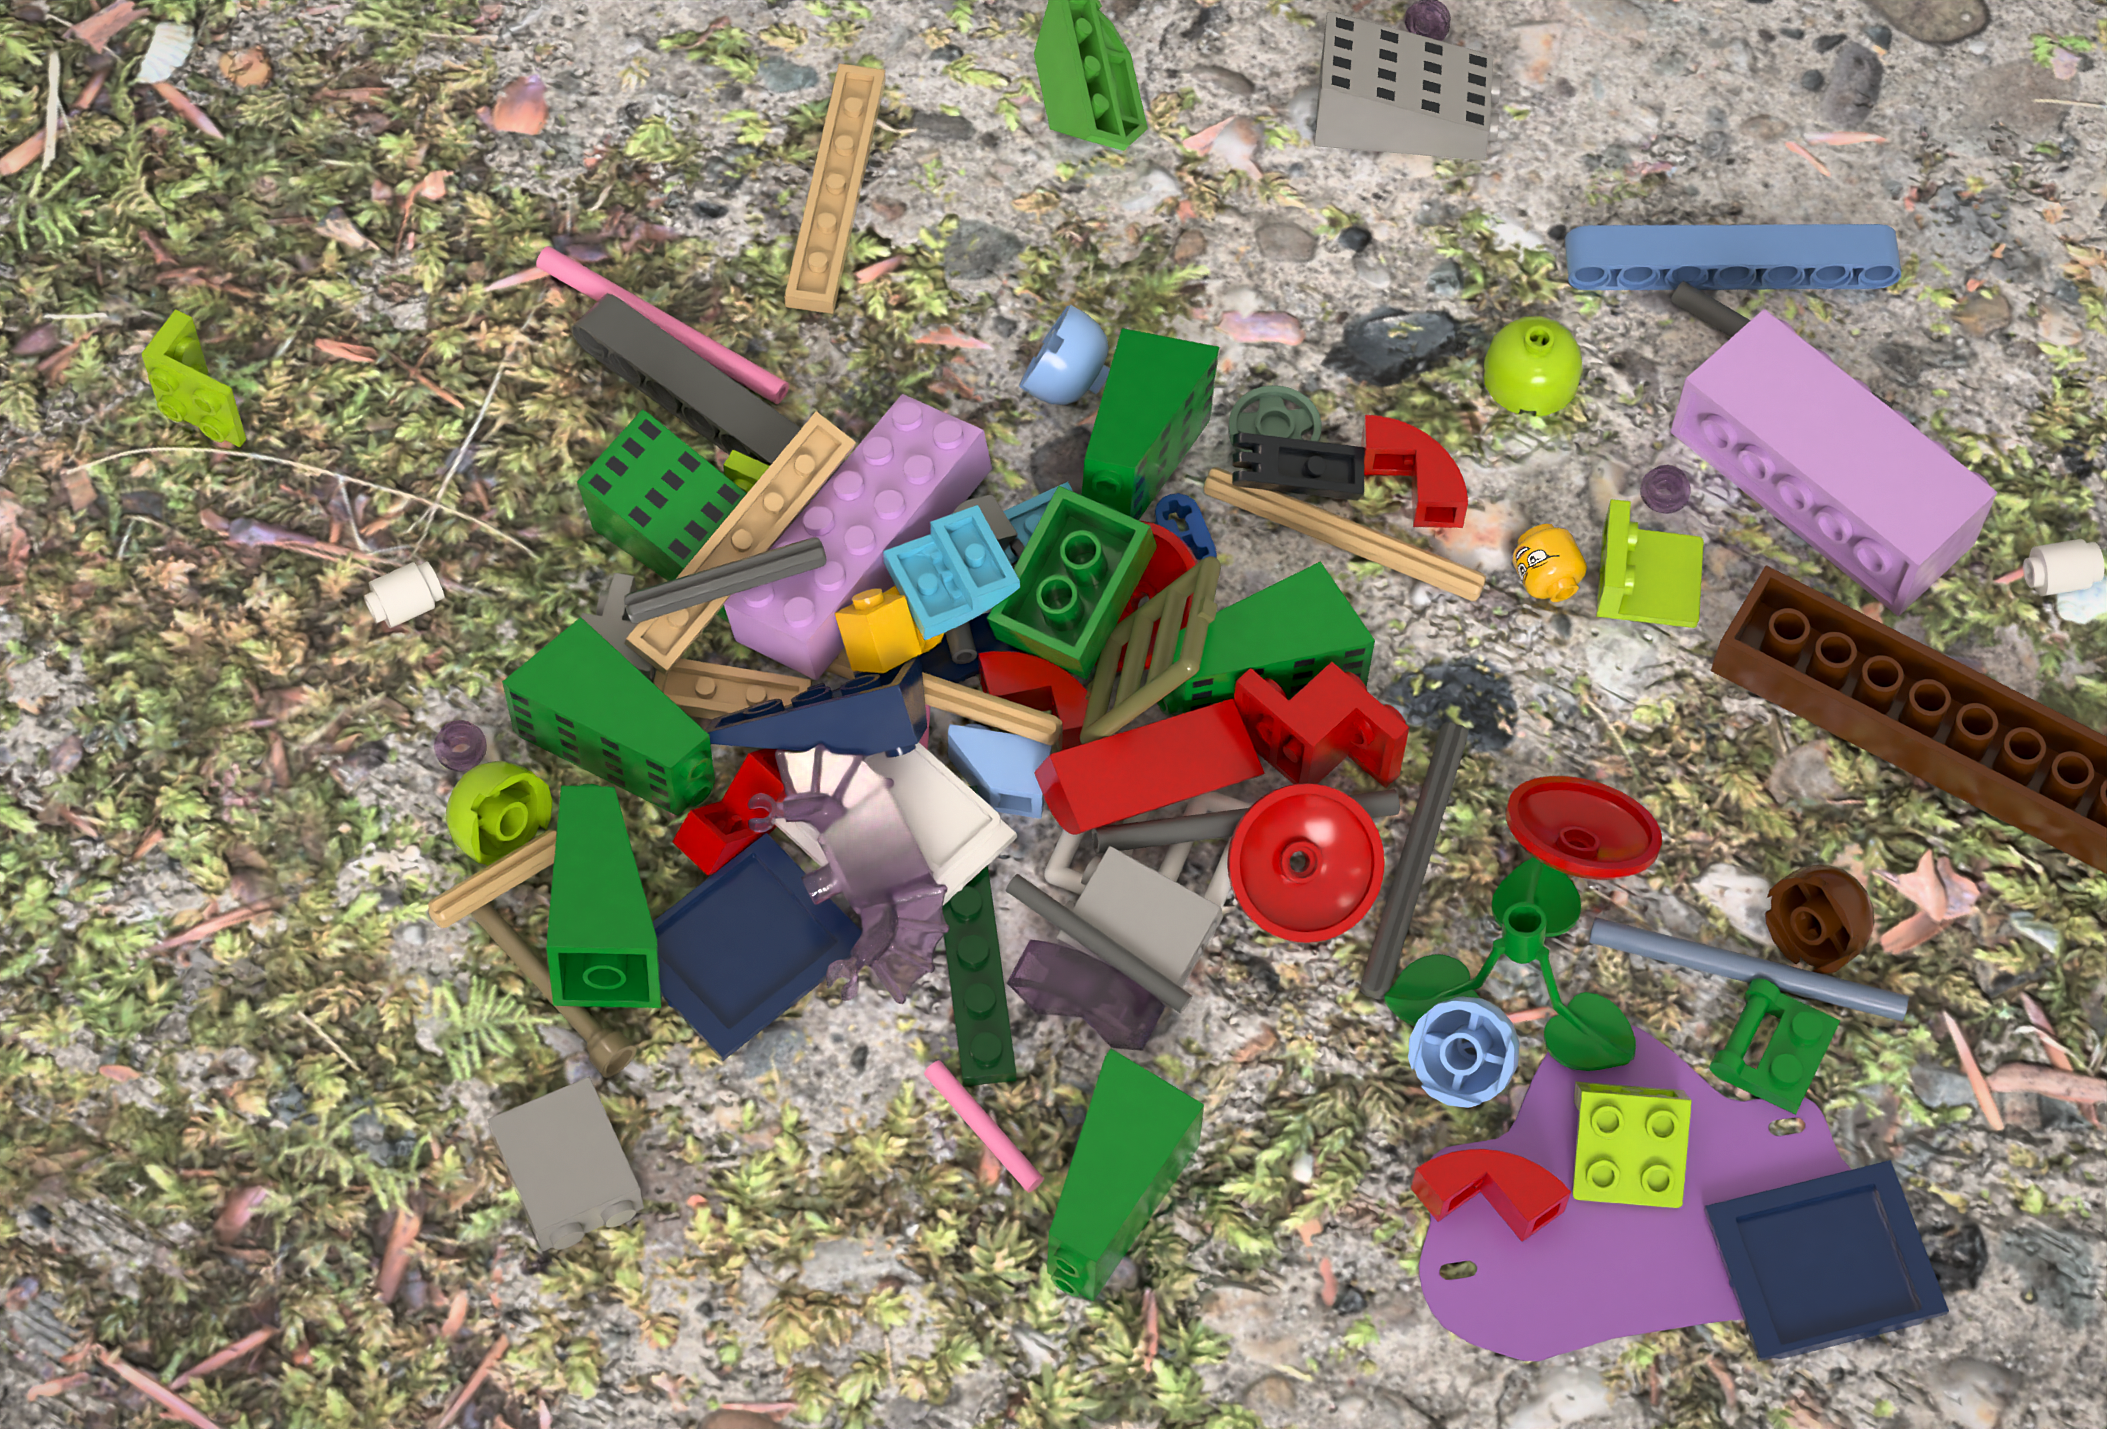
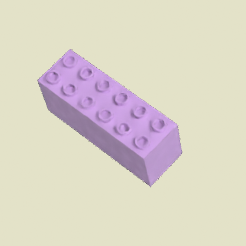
[1671,309,1997,617]

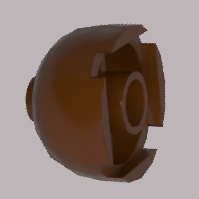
[1765,864,1875,974]

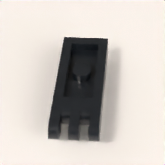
[1232,433,1364,501]

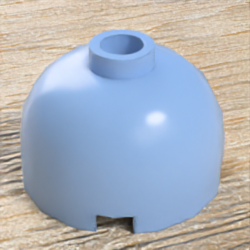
[1019,304,1110,405]
[1408,996,1520,1108]

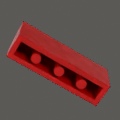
[1034,698,1265,835]

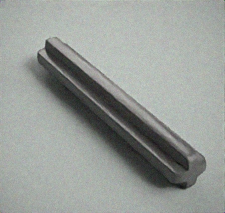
[624,537,826,624]

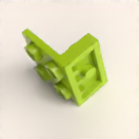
[141,309,246,447]
[1596,499,1704,628]
[1572,1081,1692,1208]

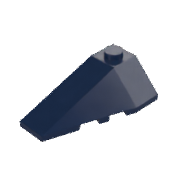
[704,655,927,758]

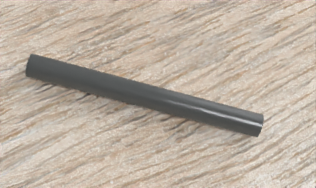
[1006,874,1193,1013]

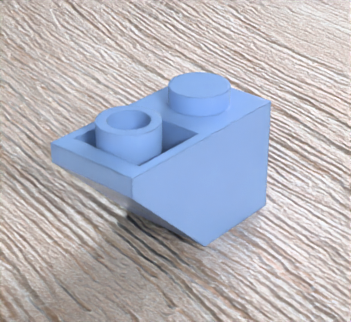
[948,724,1052,819]

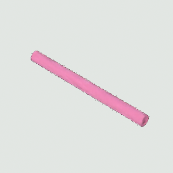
[536,246,789,404]

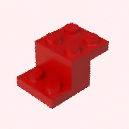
[1234,662,1410,788]

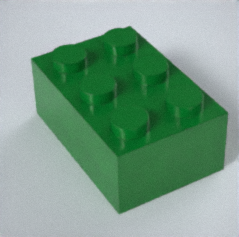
[987,486,1157,680]

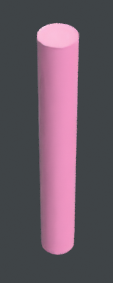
[924,1060,1044,1193]

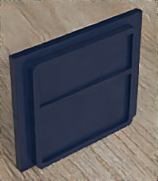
[652,833,870,1061]
[1704,1160,1949,1362]

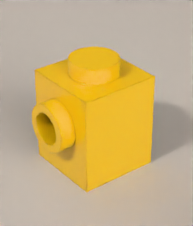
[835,589,922,673]

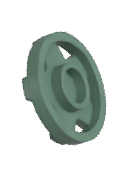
[1228,385,1322,453]

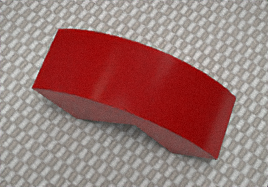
[1361,415,1468,528]
[979,651,1088,751]
[672,748,815,875]
[1411,1149,1571,1242]

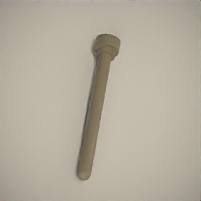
[470,902,636,1078]

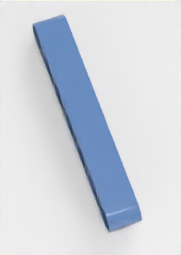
[1564,224,1901,290]

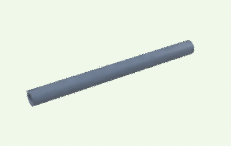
[1589,917,1909,1021]

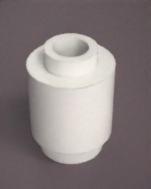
[2023,539,2105,596]
[364,561,445,628]

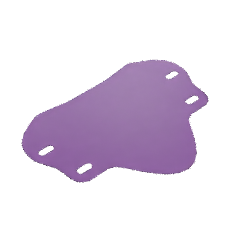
[1419,1025,1852,1361]

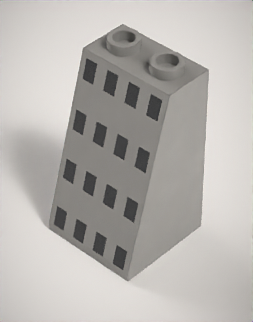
[1314,12,1501,160]

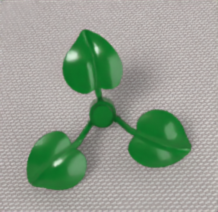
[1384,857,1636,1071]

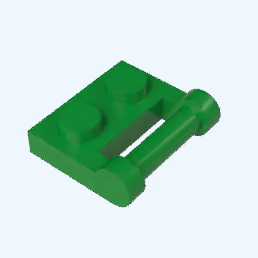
[1709,978,1841,1115]

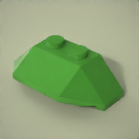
[1034,0,1148,151]

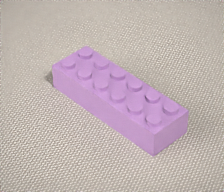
[724,394,992,681]

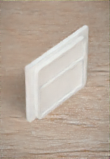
[773,742,1017,942]

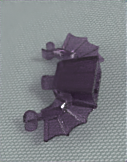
[748,743,950,1004]

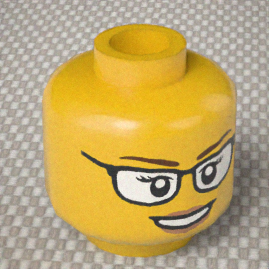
[1512,524,1587,602]

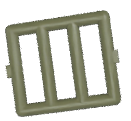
[1080,556,1221,745]

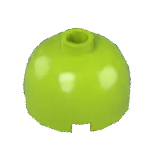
[1484,316,1583,416]
[445,761,553,866]

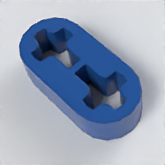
[1154,493,1217,560]

